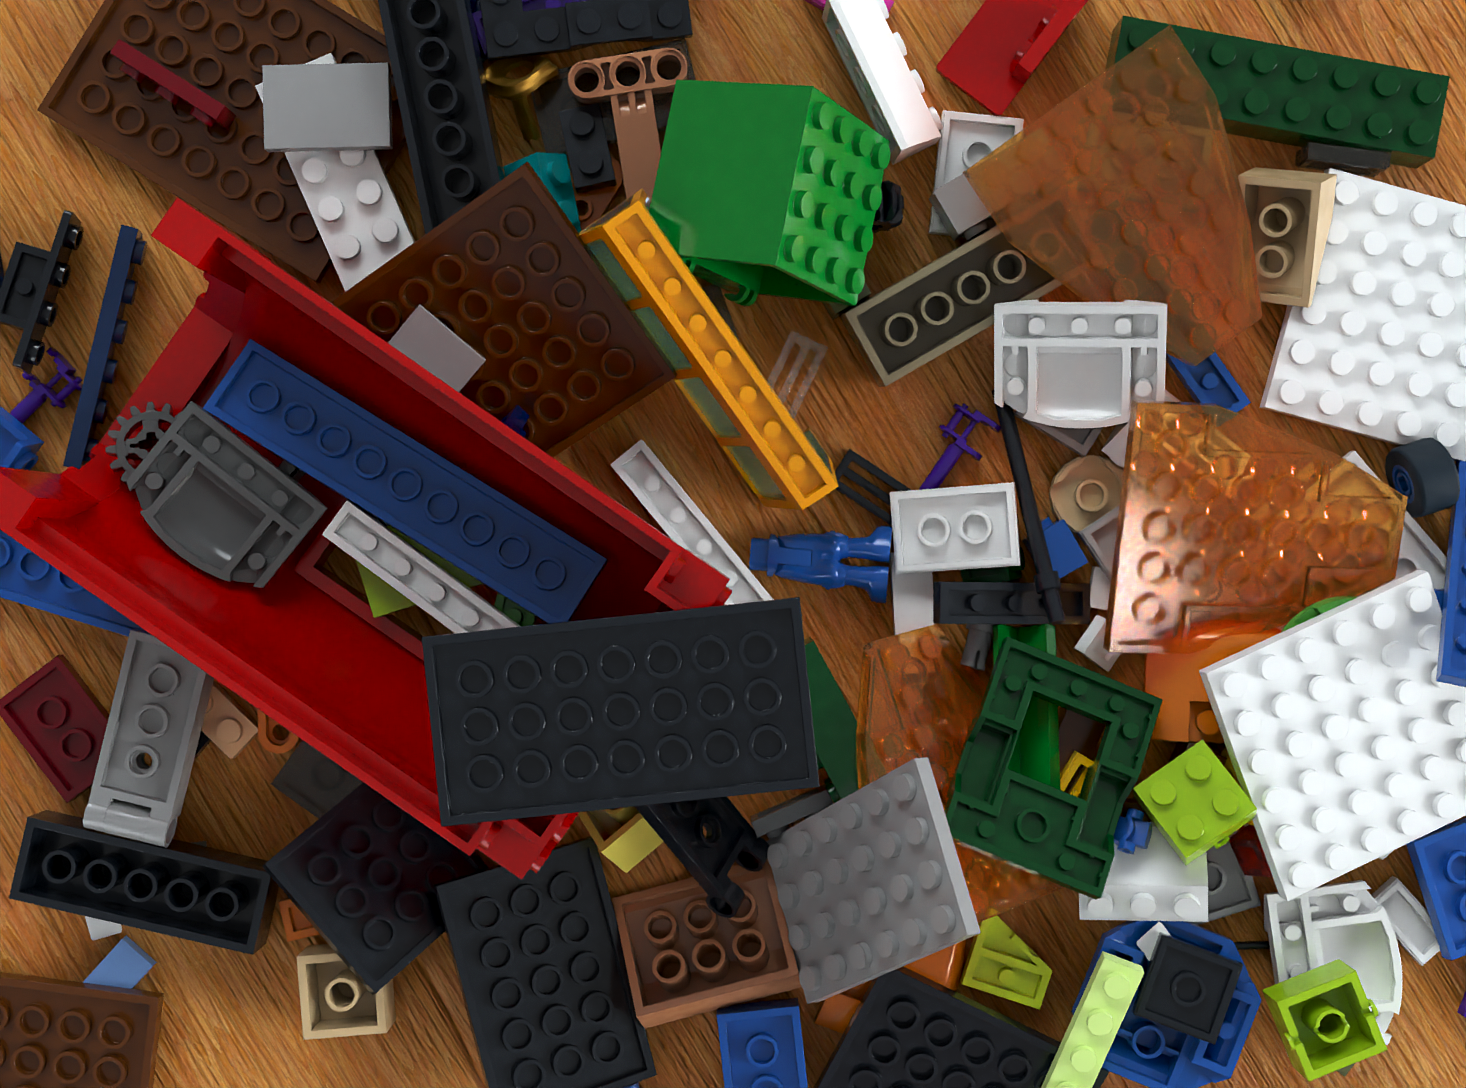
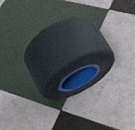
[1385,438,1460,518]

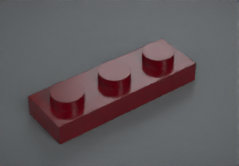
[110,39,236,130]

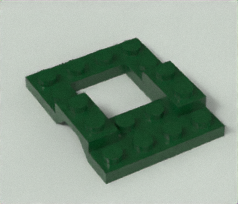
[944,636,1163,900]

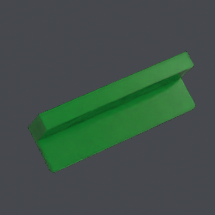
[993,624,1060,790]

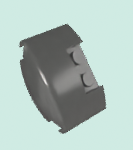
[126,401,328,588]

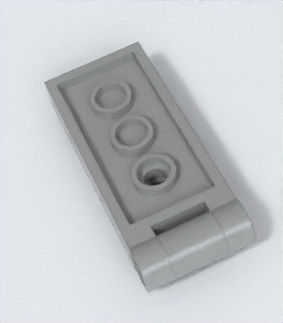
[83,628,214,848]

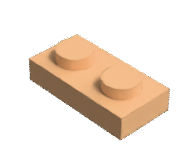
[201,680,258,759]

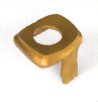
[485,56,559,140]

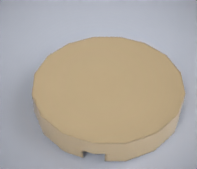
[1049,455,1132,534]

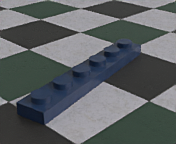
[63,225,147,469]

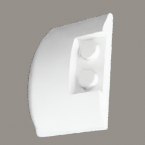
[994,299,1167,428]
[1264,880,1402,1057]

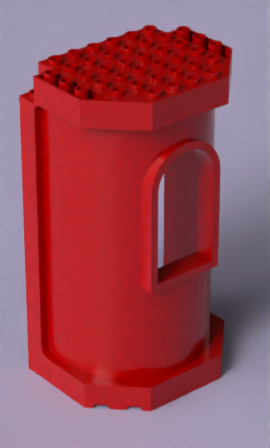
[0,197,732,880]

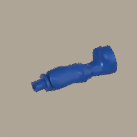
[749,526,892,604]

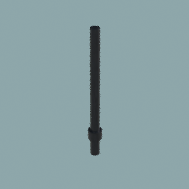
[992,389,1066,625]

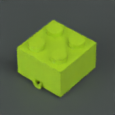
[1133,739,1257,865]
[1262,959,1388,1082]

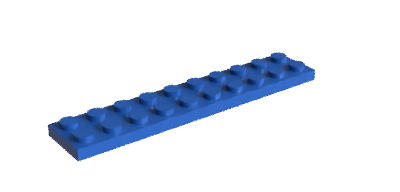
[203,339,608,624]

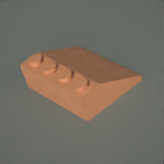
[612,859,802,1028]

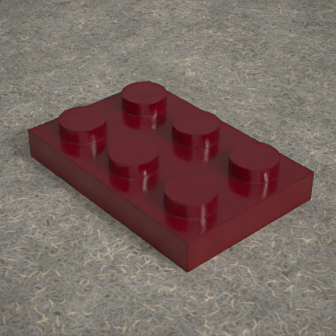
[0,655,109,803]

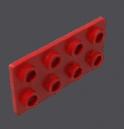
[936,0,1088,116]

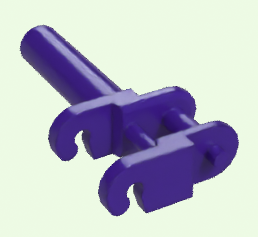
[10,347,82,424]
[918,403,1001,490]

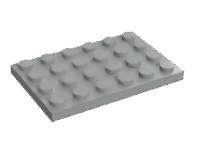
[766,757,981,1004]

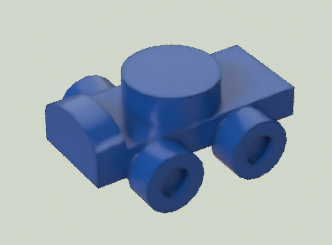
[1114,808,1152,854]

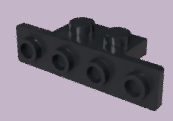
[0,210,84,374]

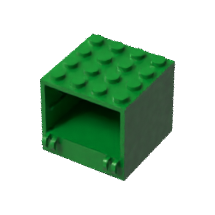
[649,79,891,307]

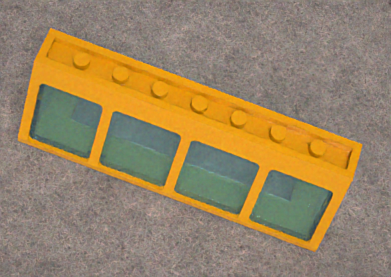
[579,188,839,510]

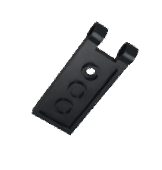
[634,797,770,918]

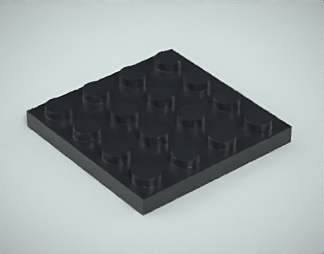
[262,782,489,995]

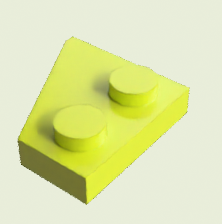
[960,906,1052,1010]

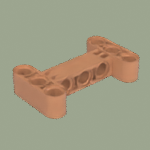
[568,48,687,200]

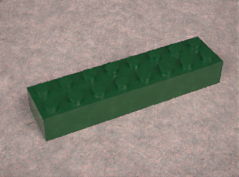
[1098,16,1450,169]

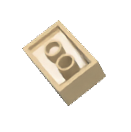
[1228,167,1337,308]

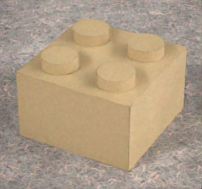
[296,944,396,1040]

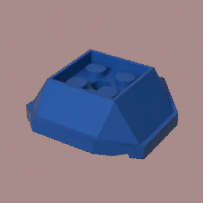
[1071,921,1262,1088]

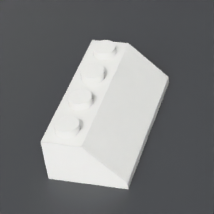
[822,0,943,165]

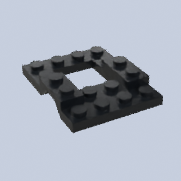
[480,0,693,61]

